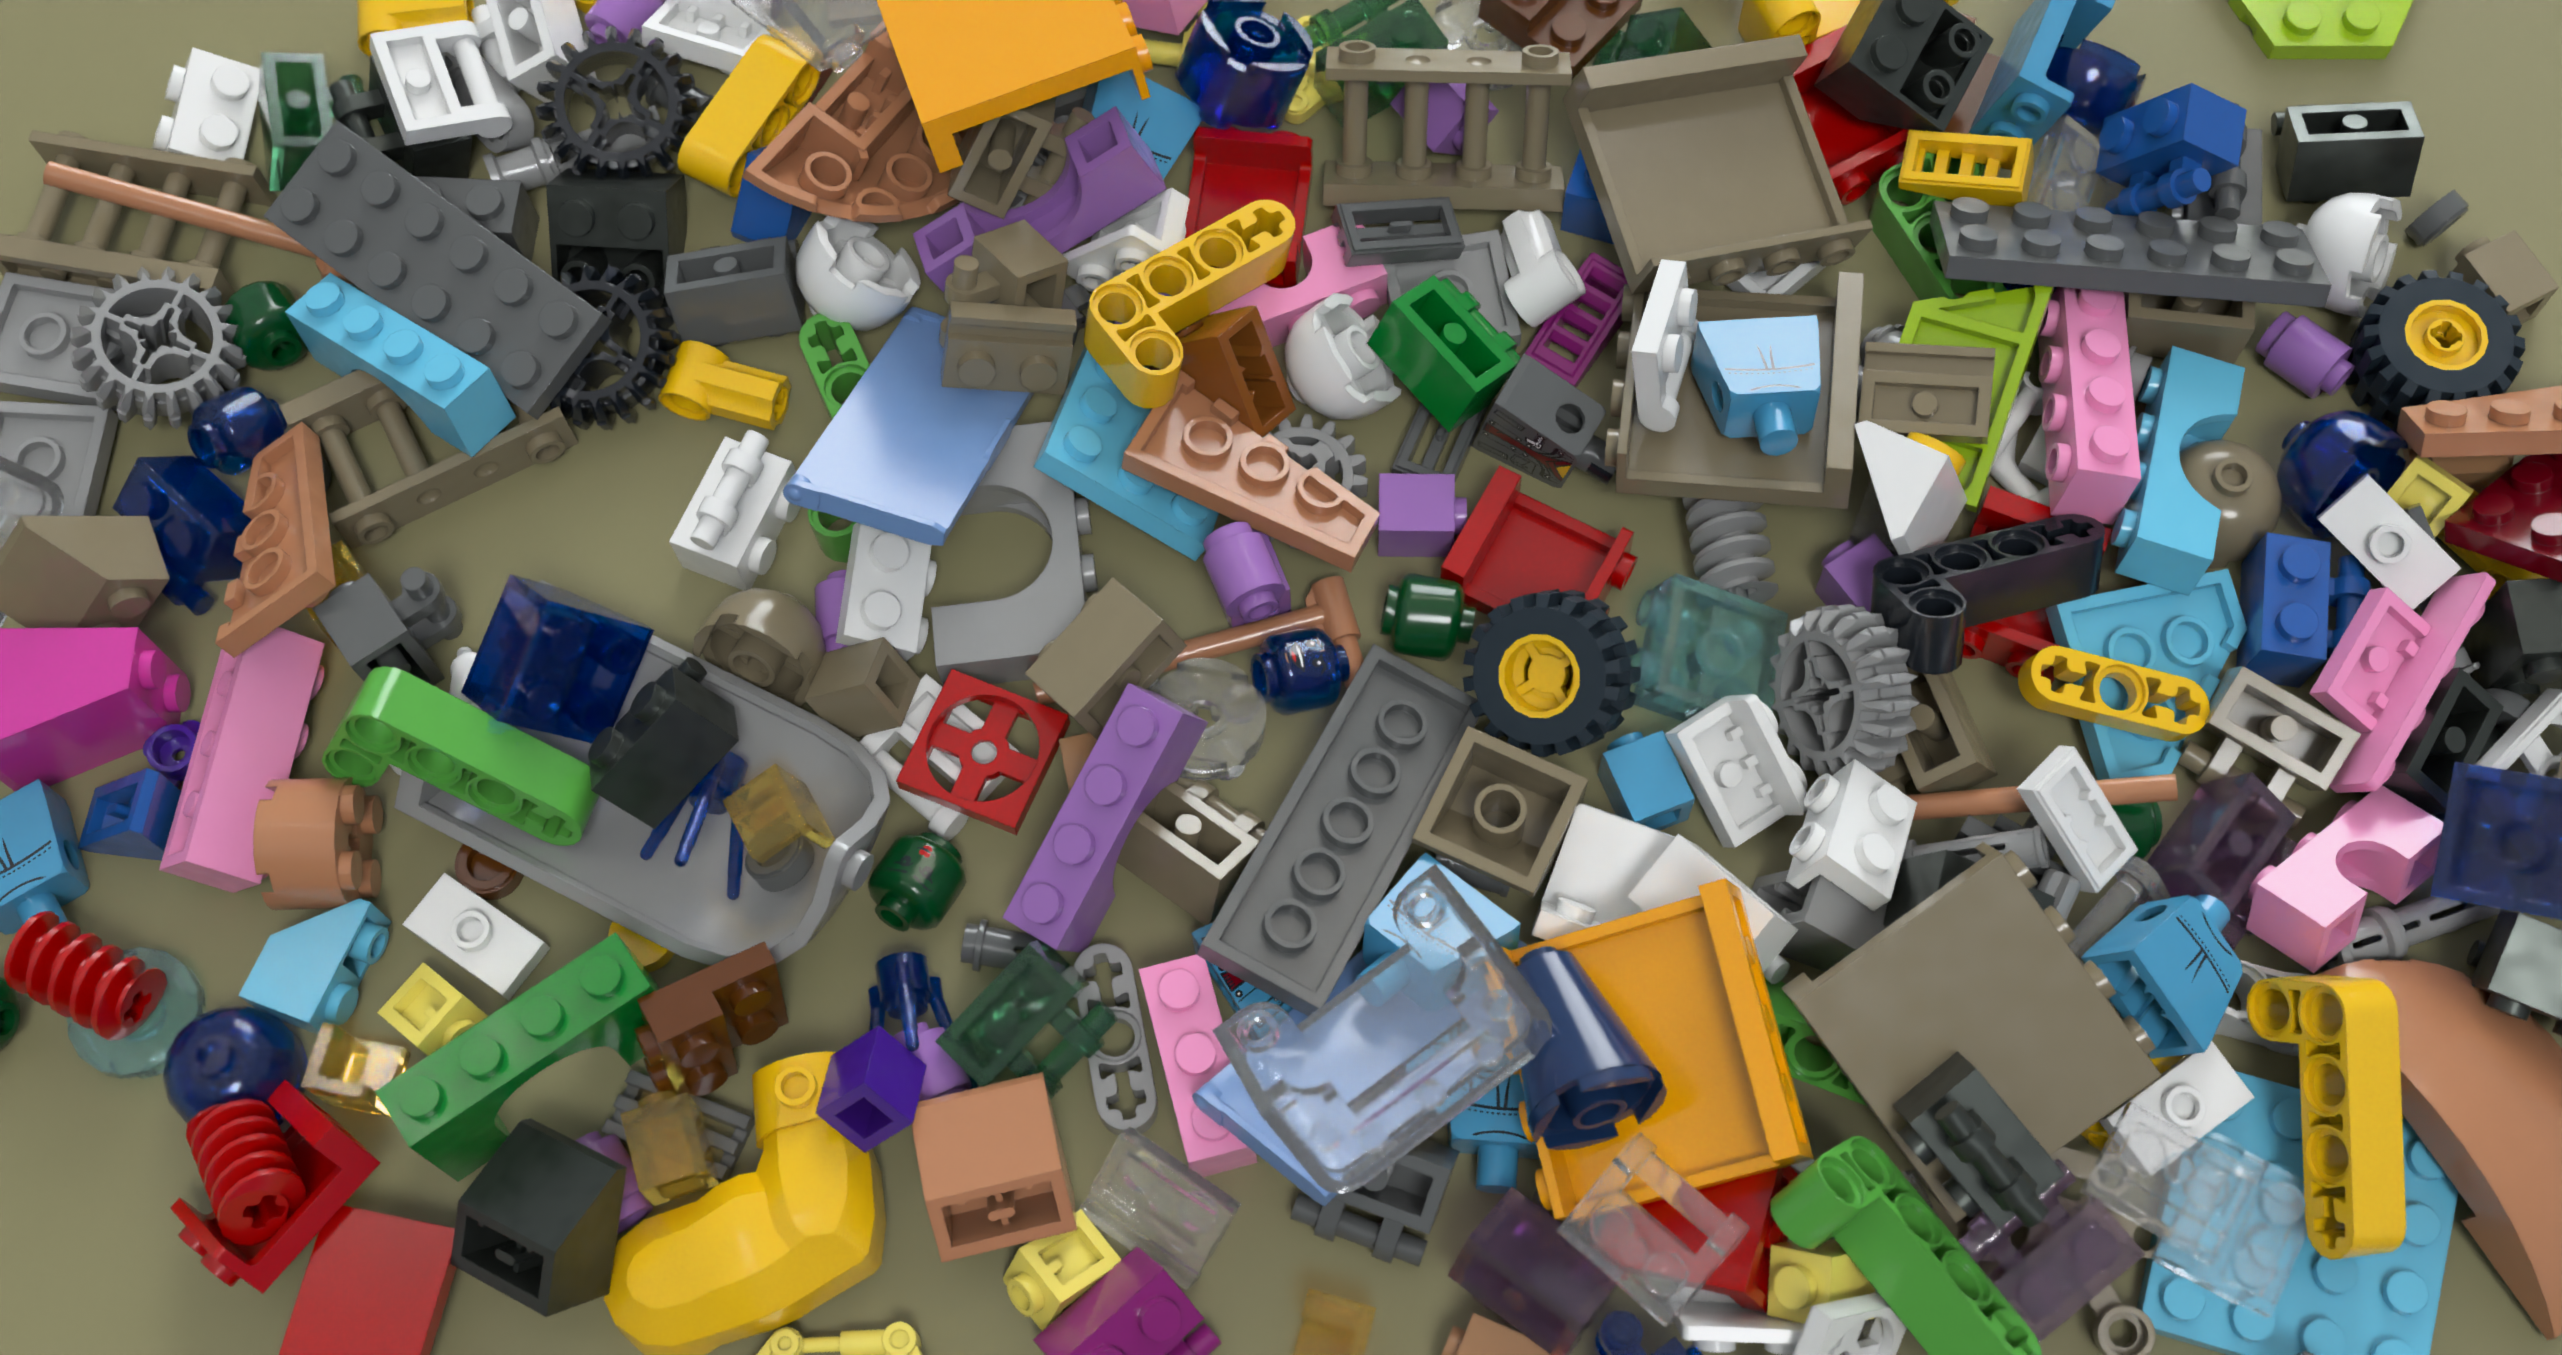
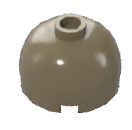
[2179,439,2283,569]
[693,588,826,707]

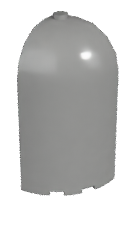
[394,580,891,966]

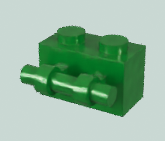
[1367,275,1521,433]

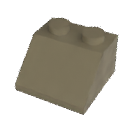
[0,516,170,628]
[1412,726,1588,897]

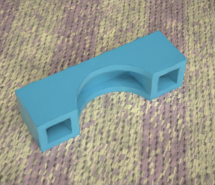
[285,273,516,457]
[2111,346,2245,596]

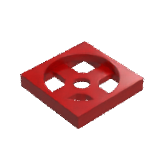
[896,669,1071,836]

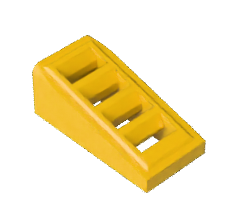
[1898,130,2034,207]

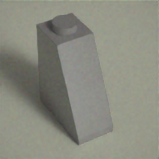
[1752,870,1888,972]

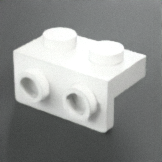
[642,0,779,75]
[152,47,264,161]
[1062,188,1190,292]
[836,523,937,662]
[1665,694,1808,848]
[1786,759,1917,911]

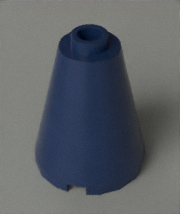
[1510,946,1667,1150]

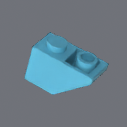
[238,898,392,1040]

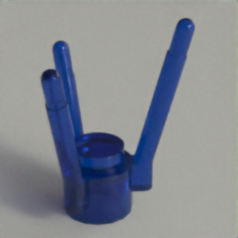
[640,751,753,900]
[868,952,978,1090]

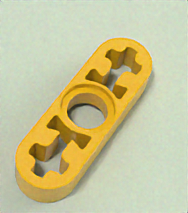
[2018,646,2210,742]

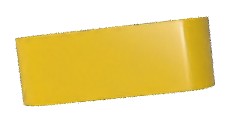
[677,34,821,197]

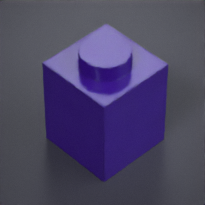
[815,1025,927,1153]

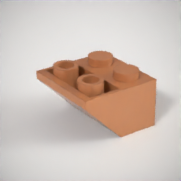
[911,1072,1077,1263]

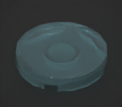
[67,947,206,1079]

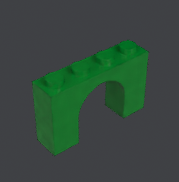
[375,932,660,1182]

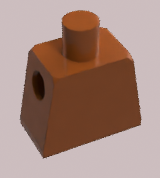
[1149,306,1296,437]

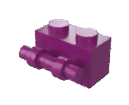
[1033,1246,1222,1355]

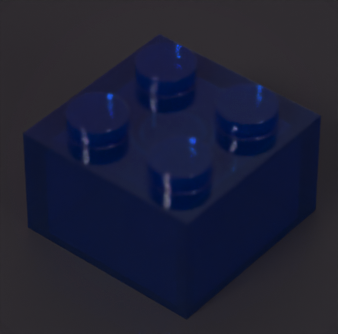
[2430,762,2562,922]

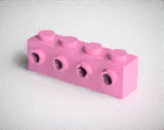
[2038,287,2141,525]
[159,627,325,893]

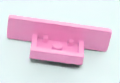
[2309,572,2496,793]

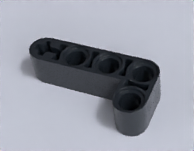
[1870,514,2105,675]

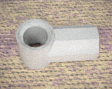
[1500,209,1586,327]

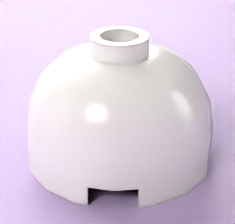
[2296,192,2402,318]
[795,215,921,331]
[1285,293,1402,420]

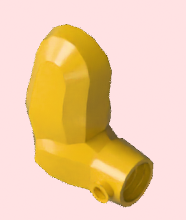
[604,1051,886,1355]

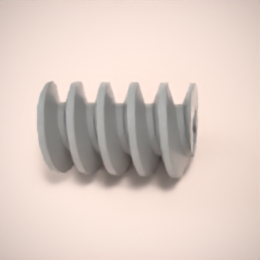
[1682,497,1779,609]

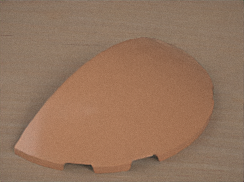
[742,23,968,223]
[2317,959,2562,1341]

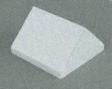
[1854,420,1968,555]

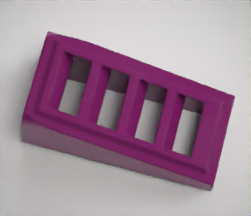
[1525,252,1628,388]

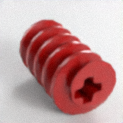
[4,911,167,1041]
[186,1099,306,1247]

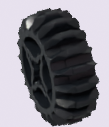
[535,26,701,179]
[549,265,682,430]

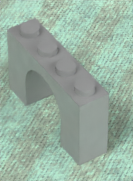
[931,421,1098,685]

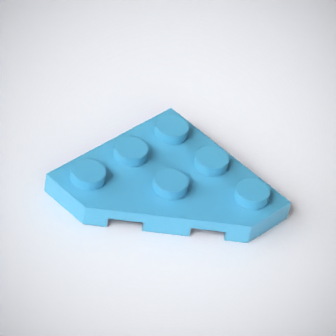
[1033,347,1219,561]
[2045,569,2247,780]

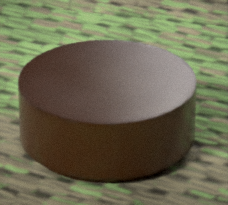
[455,844,524,900]

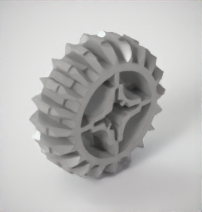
[70,266,247,431]
[1767,604,1920,777]

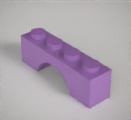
[913,106,1167,293]
[1002,683,1209,953]

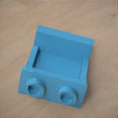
[1969,0,2116,146]

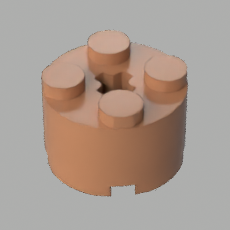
[253,777,383,910]

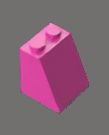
[0,627,191,791]

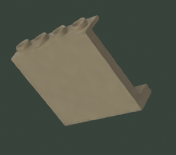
[1563,34,1873,295]
[1605,272,1864,509]
[1781,842,2162,1223]

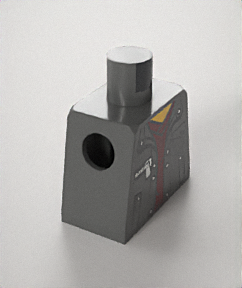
[1472,353,1616,488]

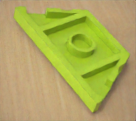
[2228,0,2413,59]
[1899,285,2054,513]

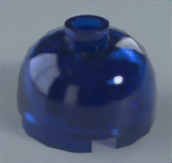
[2044,35,2146,143]
[2276,410,2409,539]
[162,1006,309,1126]

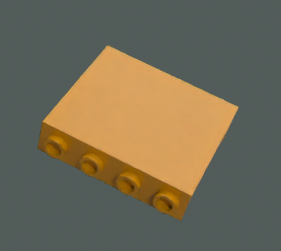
[876,0,1154,173]
[1486,878,1814,1222]

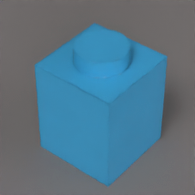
[1597,730,1695,831]

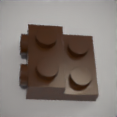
[1478,0,1643,79]
[634,941,789,1102]

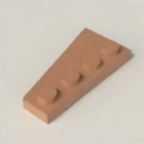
[1121,370,1380,573]
[2397,385,2562,458]
[215,422,336,658]

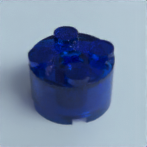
[1175,0,1314,130]

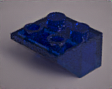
[461,574,654,743]

